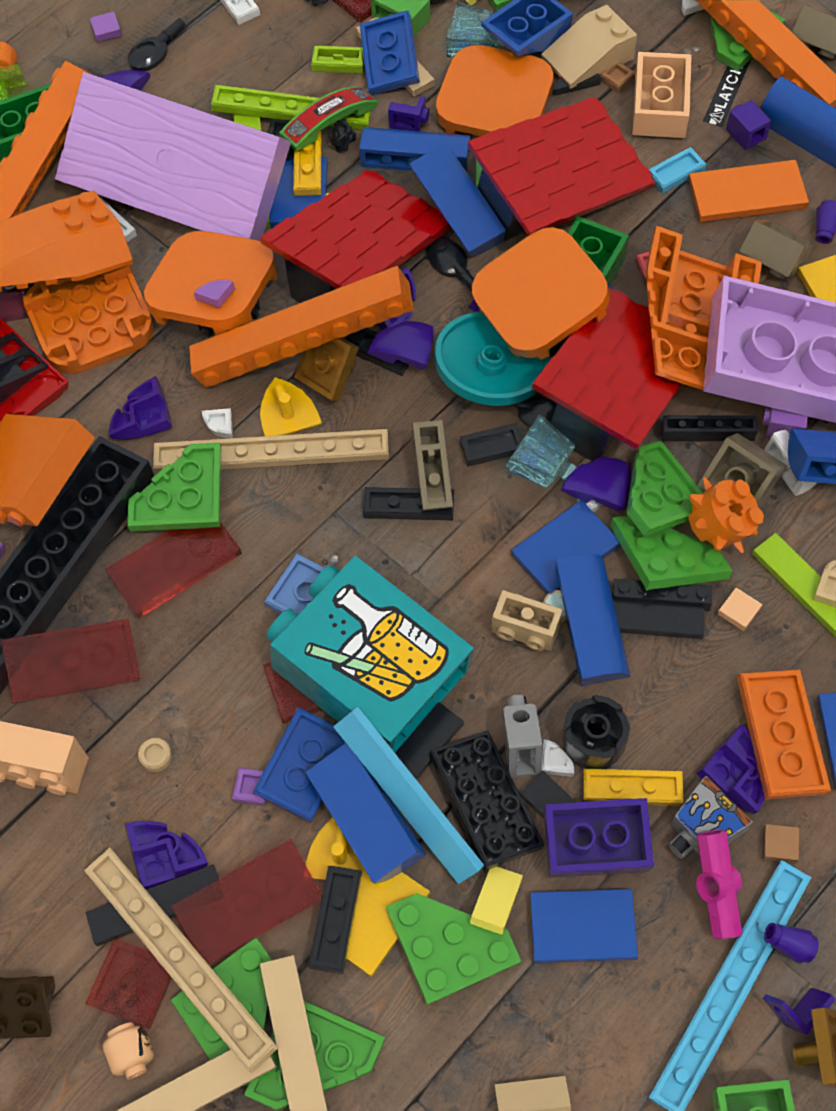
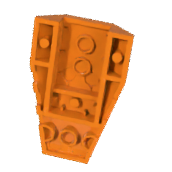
[0,190,133,292]
[646,226,762,390]

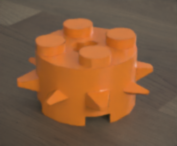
[688,477,764,554]

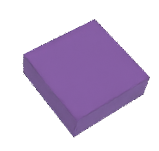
[90,12,122,42]
[232,768,266,806]

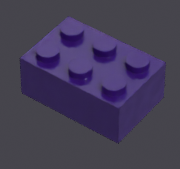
[543,798,654,878]

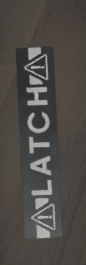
[703,58,752,127]

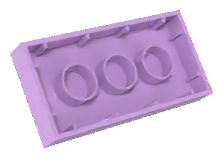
[55,72,291,241]
[703,275,836,423]

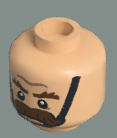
[103,1022,154,1080]

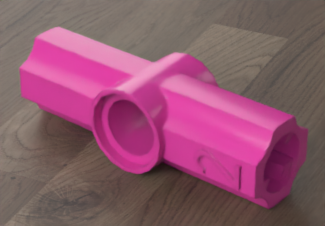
[696,830,742,939]

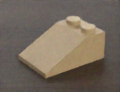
[541,5,637,89]

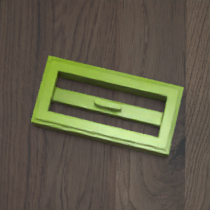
[311,46,364,74]

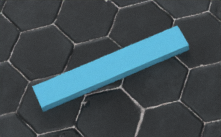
[333,707,484,884]

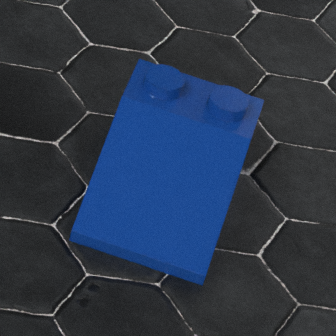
[481,0,573,56]

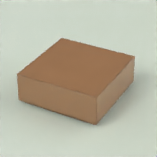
[599,62,635,93]
[763,824,799,863]

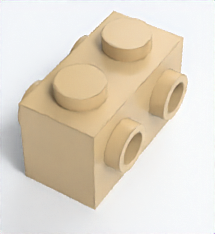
[492,590,563,651]

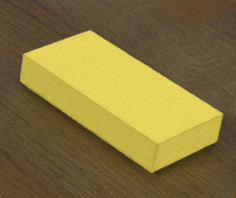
[470,867,523,935]

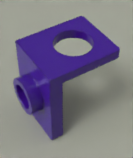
[762,988,836,1035]

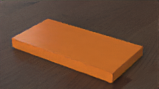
[688,160,809,222]
[737,669,831,800]

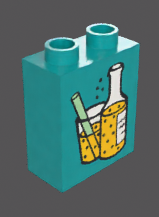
[266,556,474,753]

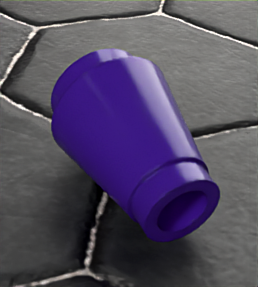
[815,200,836,244]
[764,923,819,963]

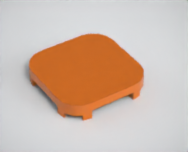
[436,45,554,136]
[472,227,611,360]
[144,231,278,336]
[23,265,154,374]

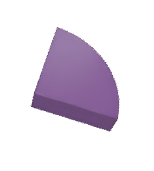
[194,280,235,308]

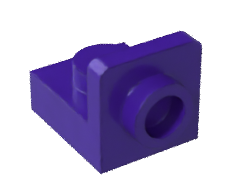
[388,96,430,131]

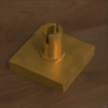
[294,338,359,401]
[792,1008,836,1088]

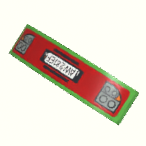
[279,87,378,152]

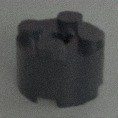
[562,695,630,769]

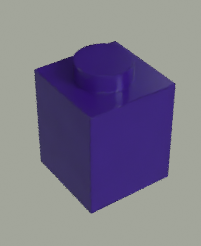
[726,100,771,150]

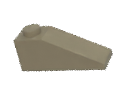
[411,420,453,511]

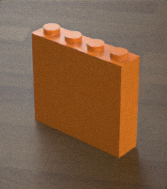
[0,414,95,527]

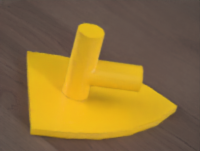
[260,377,322,436]
[304,817,364,880]

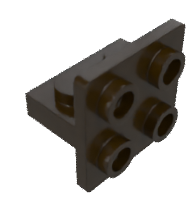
[0,976,55,1039]

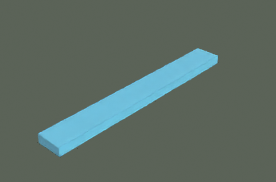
[648,860,812,1111]

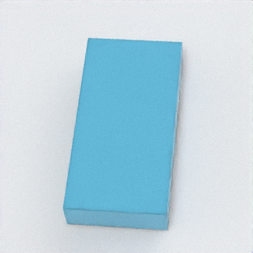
[648,147,707,194]

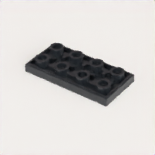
[429,730,545,871]

